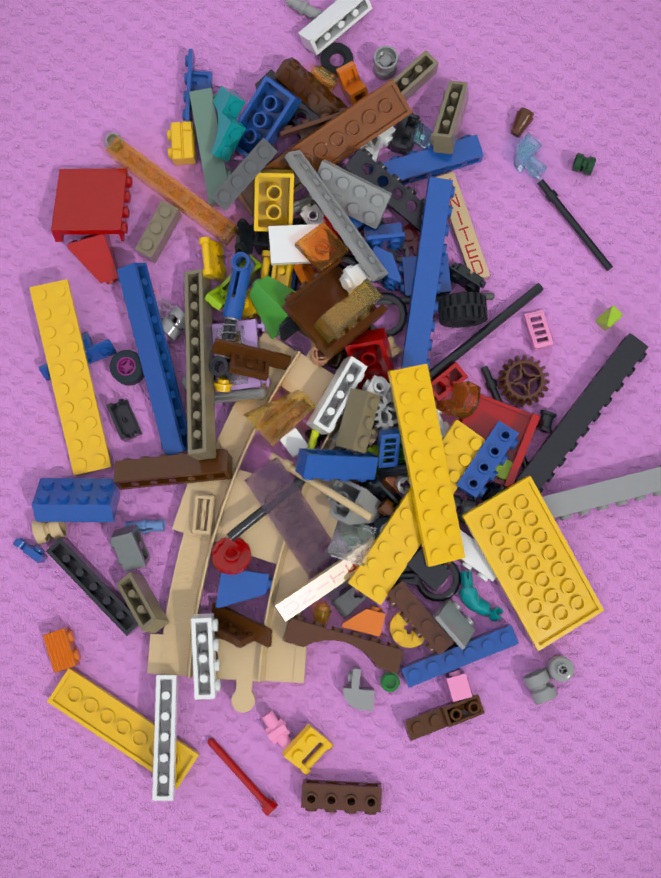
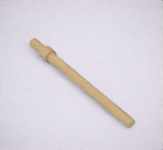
[269,453,373,521]

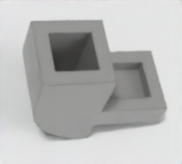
[343,666,375,711]

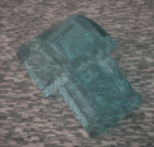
[513,133,547,179]

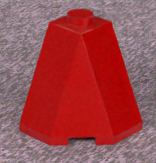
[67,234,119,284]

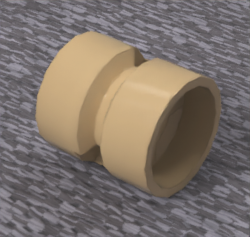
[32,520,67,545]

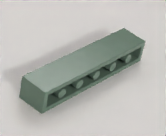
[189,88,233,207]

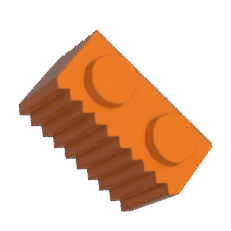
[42,627,81,673]

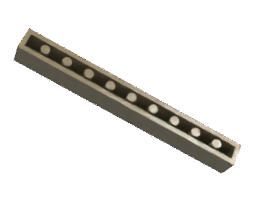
[184,269,216,460]

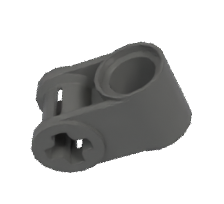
[331,586,367,618]

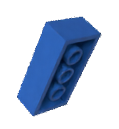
[236,76,303,157]
[32,478,120,522]

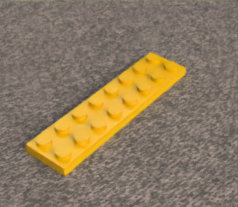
[47,668,200,789]

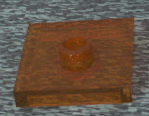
[294,222,349,273]

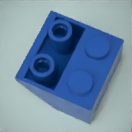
[370,246,401,292]

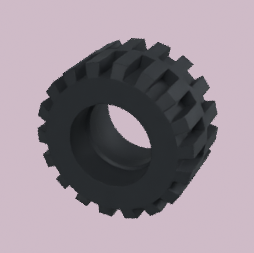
[438,292,488,328]

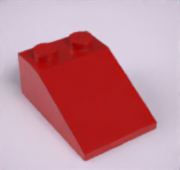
[345,327,395,390]

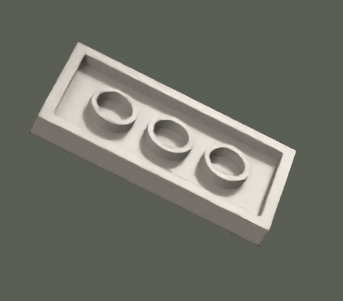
[309,159,393,229]

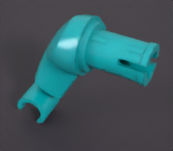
[459,571,503,621]

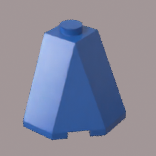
[216,570,273,608]

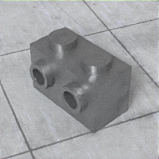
[110,524,151,572]

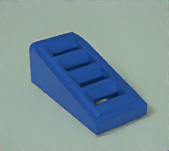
[378,428,400,468]

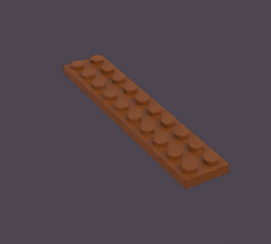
[238,78,413,218]

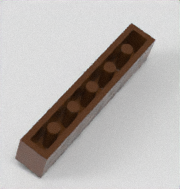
[113,449,233,490]

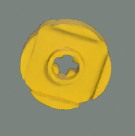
[390,610,425,648]

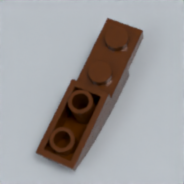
[403,694,485,741]

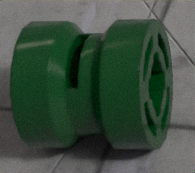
[572,153,596,176]

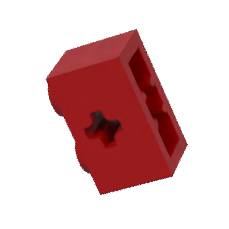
[431,362,468,402]

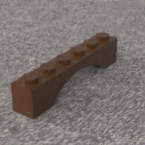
[282,615,404,674]

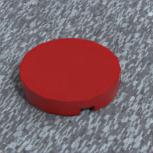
[212,537,251,575]

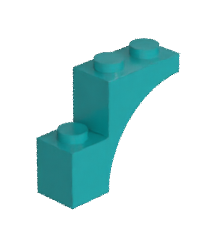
[210,85,246,162]

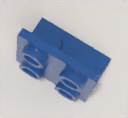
[364,223,405,250]

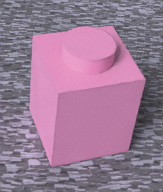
[445,669,472,702]

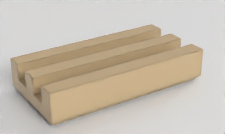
[191,494,216,535]

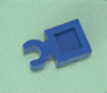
[13,538,48,563]

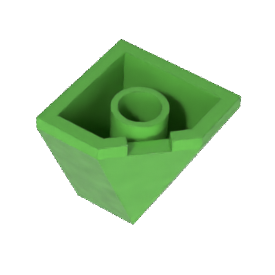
[249,276,296,339]

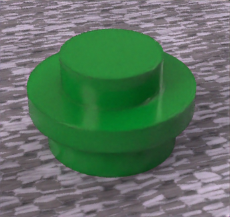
[380,672,400,692]

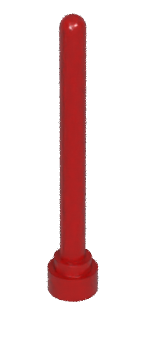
[207,738,278,816]

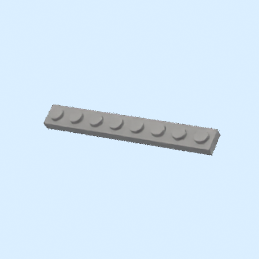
[284,150,388,282]

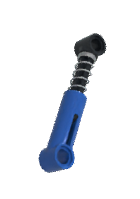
[209,252,255,378]

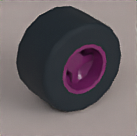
[110,350,144,386]

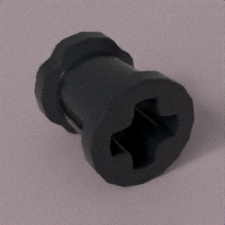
[536,410,557,433]

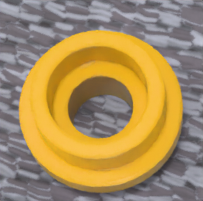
[213,378,233,392]

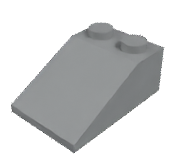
[431,599,475,649]

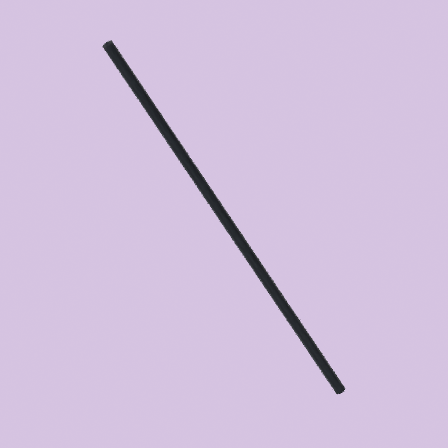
[227,283,543,542]

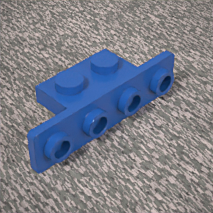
[182,49,213,122]
[39,333,117,381]

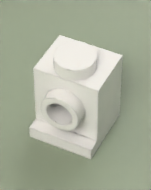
[300,203,324,225]

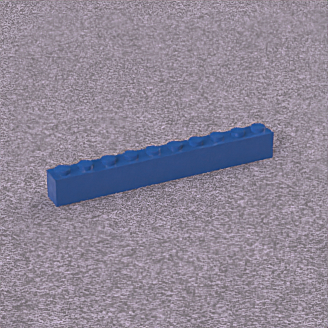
[401,177,455,369]
[117,263,188,455]

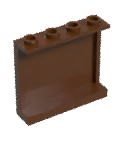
[282,258,388,360]

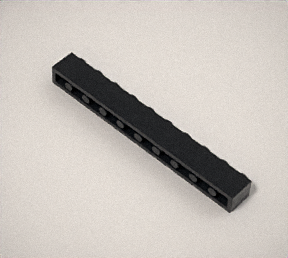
[514,333,649,494]

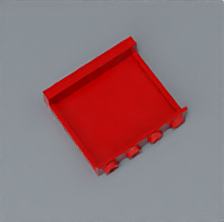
[51,168,133,242]
[458,391,540,487]

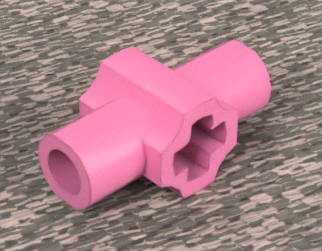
[262,710,292,750]

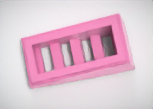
[524,310,553,351]

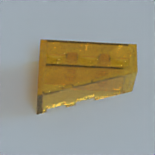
[313,278,382,343]
[243,389,316,446]

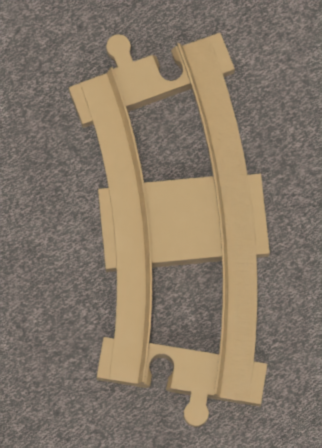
[147,331,392,713]

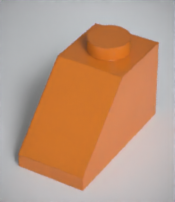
[342,605,386,637]

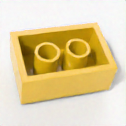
[253,169,294,231]

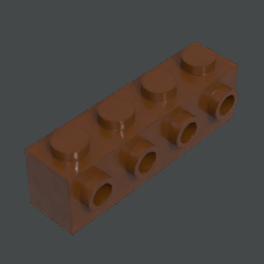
[274,57,348,116]
[387,580,454,655]
[301,779,382,815]

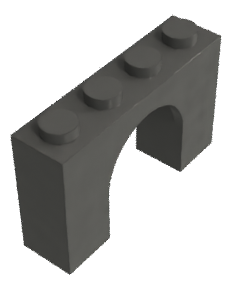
[211,138,278,211]

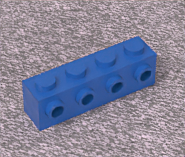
[456,421,519,501]
[295,448,379,482]

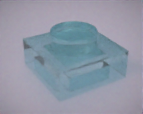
[411,123,433,150]

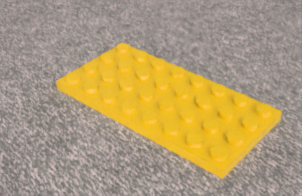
[461,475,604,651]

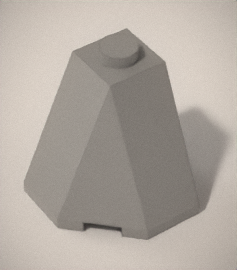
[327,479,382,525]

